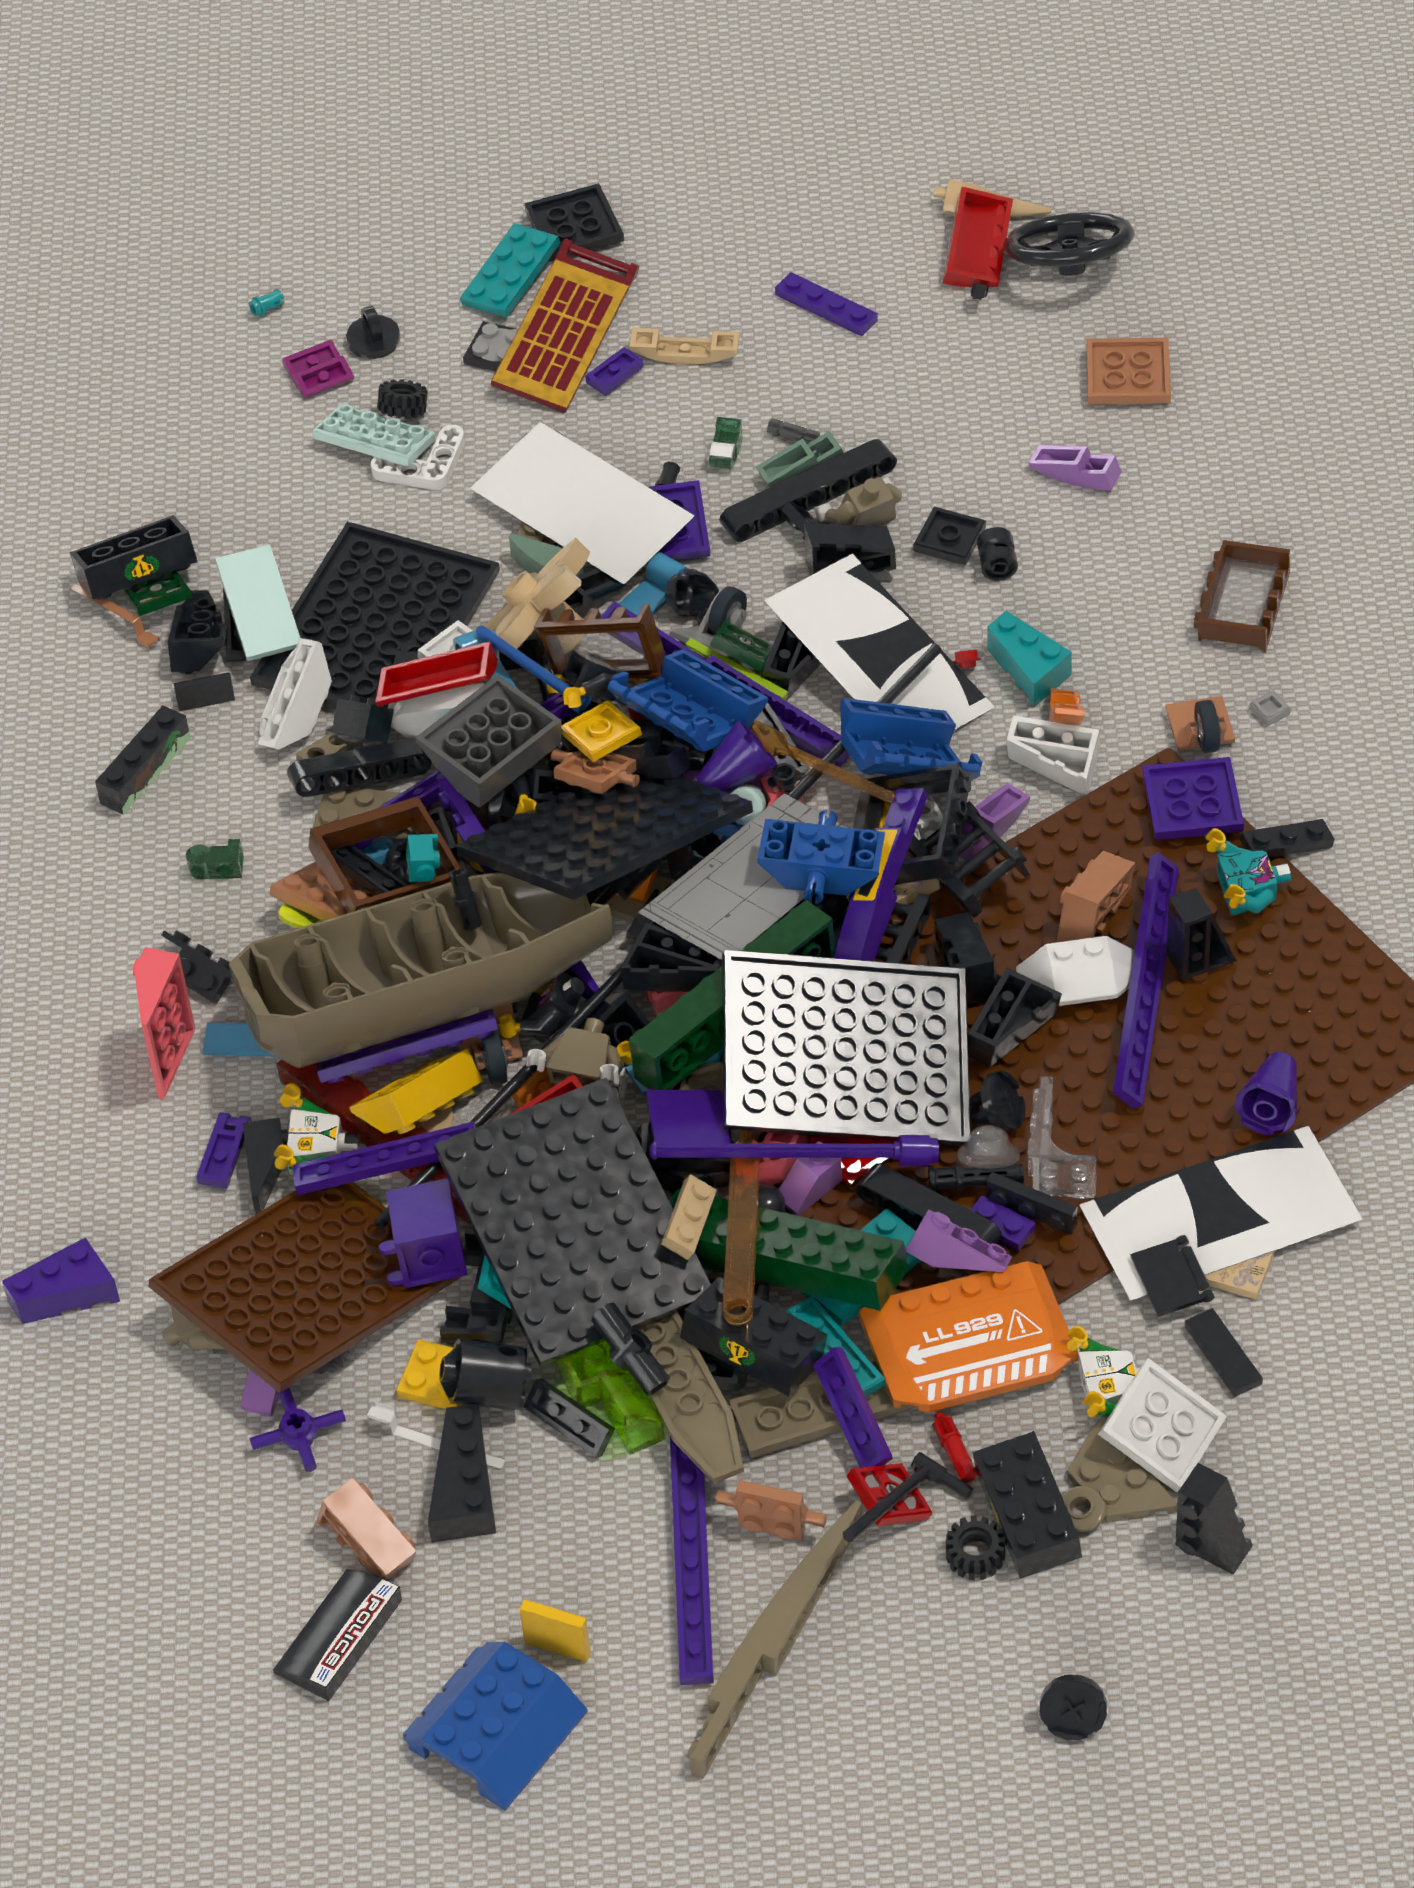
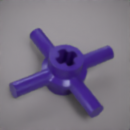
[249,1388,346,1472]

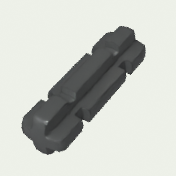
[767,418,820,444]

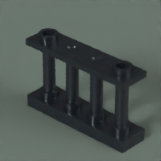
[908,801,1030,918]
[834,892,930,964]

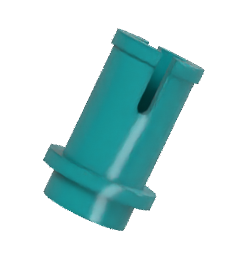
[249,289,285,317]

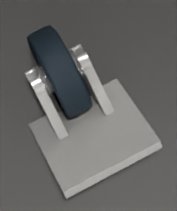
[669,586,747,652]

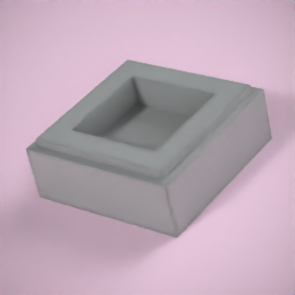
[1250,690,1291,727]

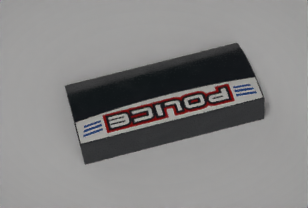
[273,1569,402,1701]

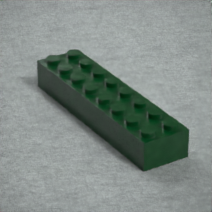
[629,900,835,1090]
[669,1188,908,1311]

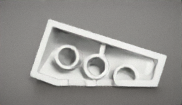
[388,683,484,739]

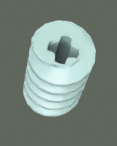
[731,784,767,825]

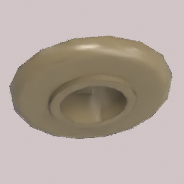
[1062,1486,1107,1532]

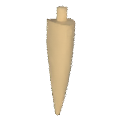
[933,179,1051,217]

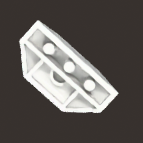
[258,638,332,750]
[1016,936,1135,1006]

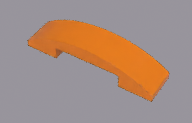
[1049,688,1085,725]

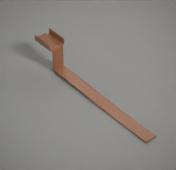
[69,583,160,649]

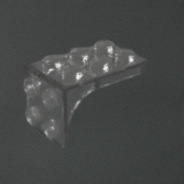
[1028,1076,1097,1199]

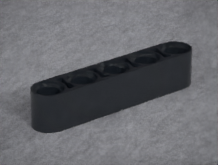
[287,739,432,797]
[855,1163,1002,1244]

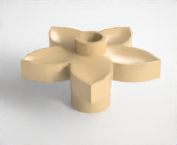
[485,537,590,655]

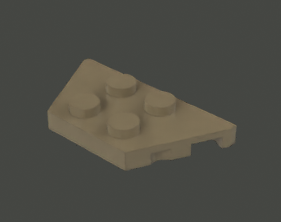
[1067,1418,1177,1522]

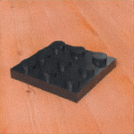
[524,183,624,262]

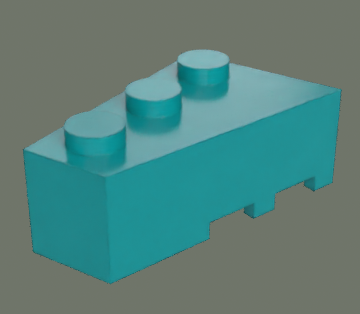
[987,611,1072,707]

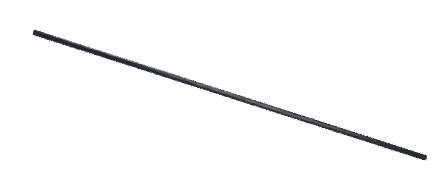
[374,643,942,1230]

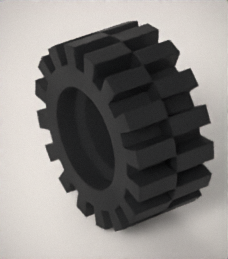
[377,379,428,419]
[946,1515,1005,1581]

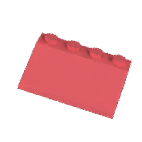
[133,947,196,1099]

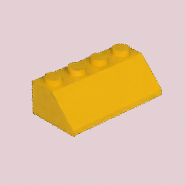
[349,1048,483,1134]

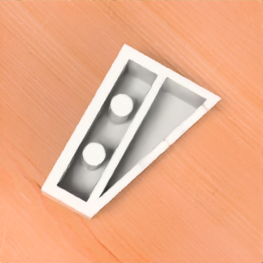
[1007,715,1100,796]

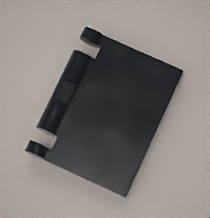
[1130,1235,1215,1317]

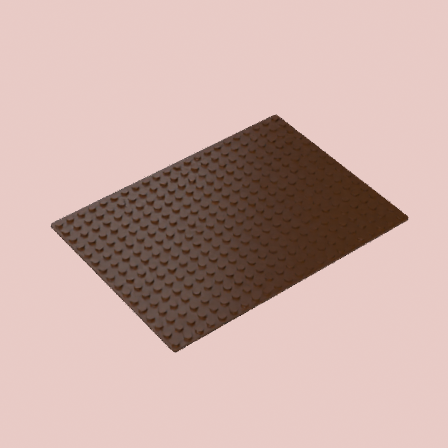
[671,748,1414,1305]

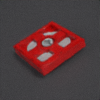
[846,1463,933,1526]

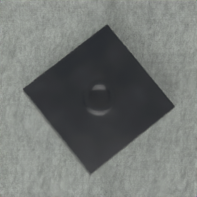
[913,506,986,565]

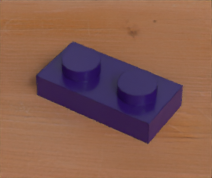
[585,347,644,396]
[971,1195,1036,1252]

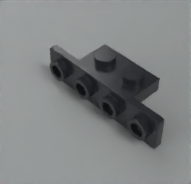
[161,930,233,1004]

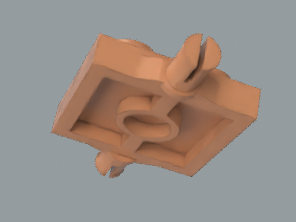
[551,749,640,794]
[715,1480,827,1540]

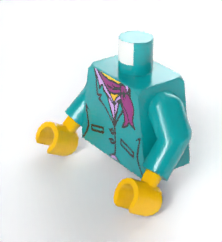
[1205,828,1291,916]

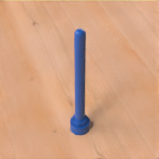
[476,626,593,714]

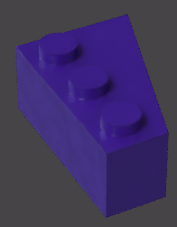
[2,1237,120,1324]

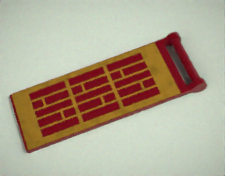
[491,238,640,413]

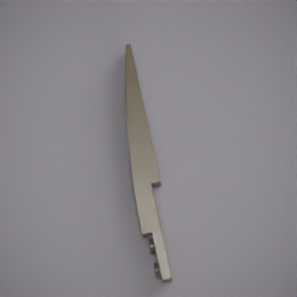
[687,1500,863,1779]

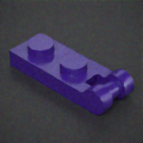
[196,1112,252,1189]

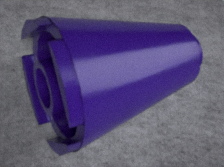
[696,720,778,793]
[1234,1052,1297,1135]

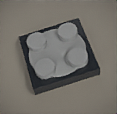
[463,321,518,371]

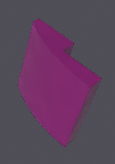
[282,339,354,398]

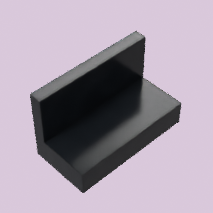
[173,672,235,711]

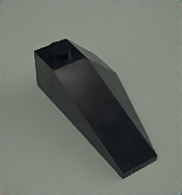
[168,590,228,674]

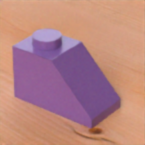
[779,1141,842,1216]

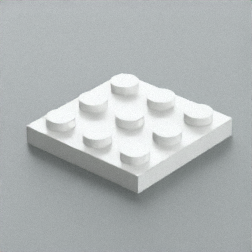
[1098,1358,1227,1493]

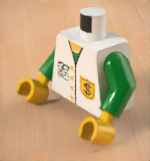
[274,1083,359,1175]
[1066,1326,1139,1421]

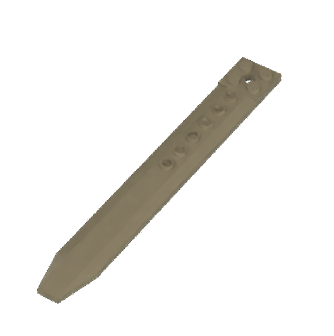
[637,1312,744,1484]

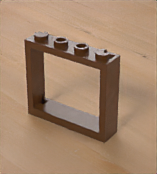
[308,796,462,914]

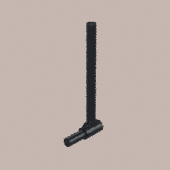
[843,1452,973,1542]

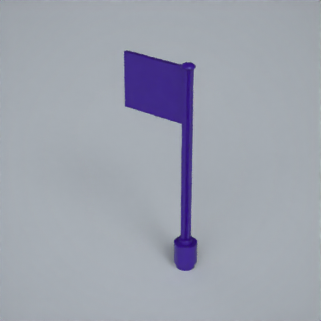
[646,1090,939,1166]

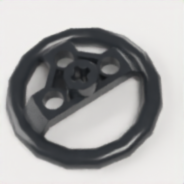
[1003,212,1135,276]

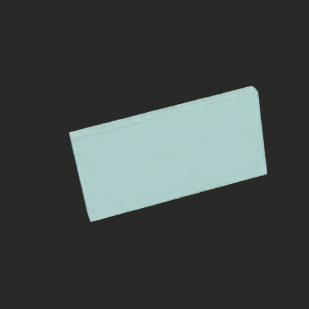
[313,404,435,466]
[215,544,300,661]

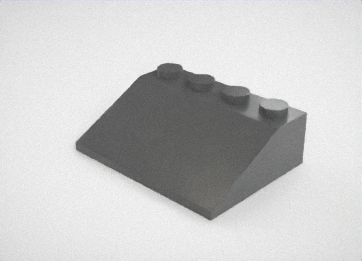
[415,674,561,808]

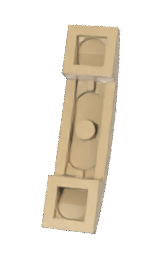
[629,328,740,364]

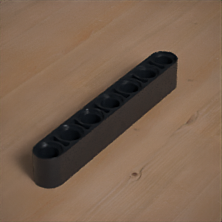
[719,439,897,542]

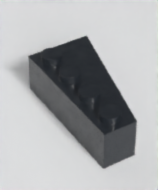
[428,1403,496,1543]

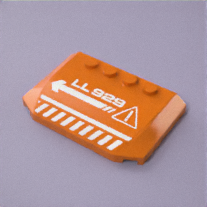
[859,1261,1078,1412]

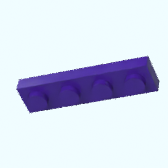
[775,272,878,336]
[813,1347,893,1468]

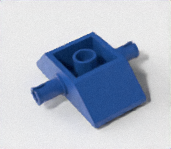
[757,810,885,904]

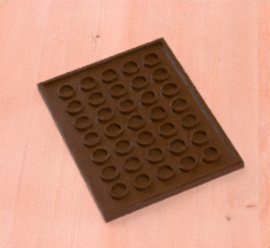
[148,1182,463,1393]

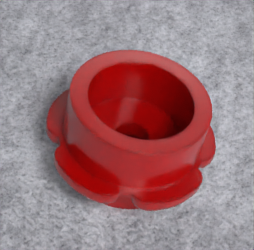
[953,649,981,669]

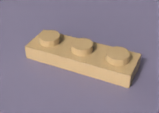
[661,1174,717,1260]

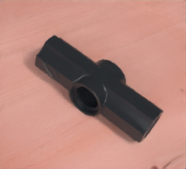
[591,1302,670,1396]

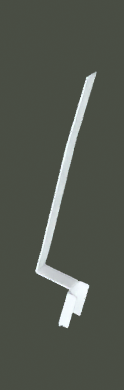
[367,1402,505,1469]

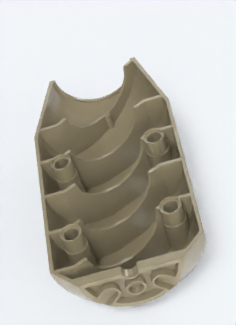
[229,872,613,1068]

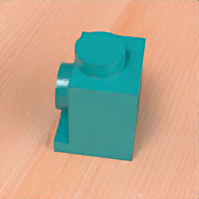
[406,834,440,882]

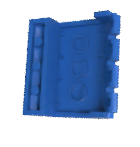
[608,649,768,752]
[840,698,983,781]
[402,1641,588,1811]

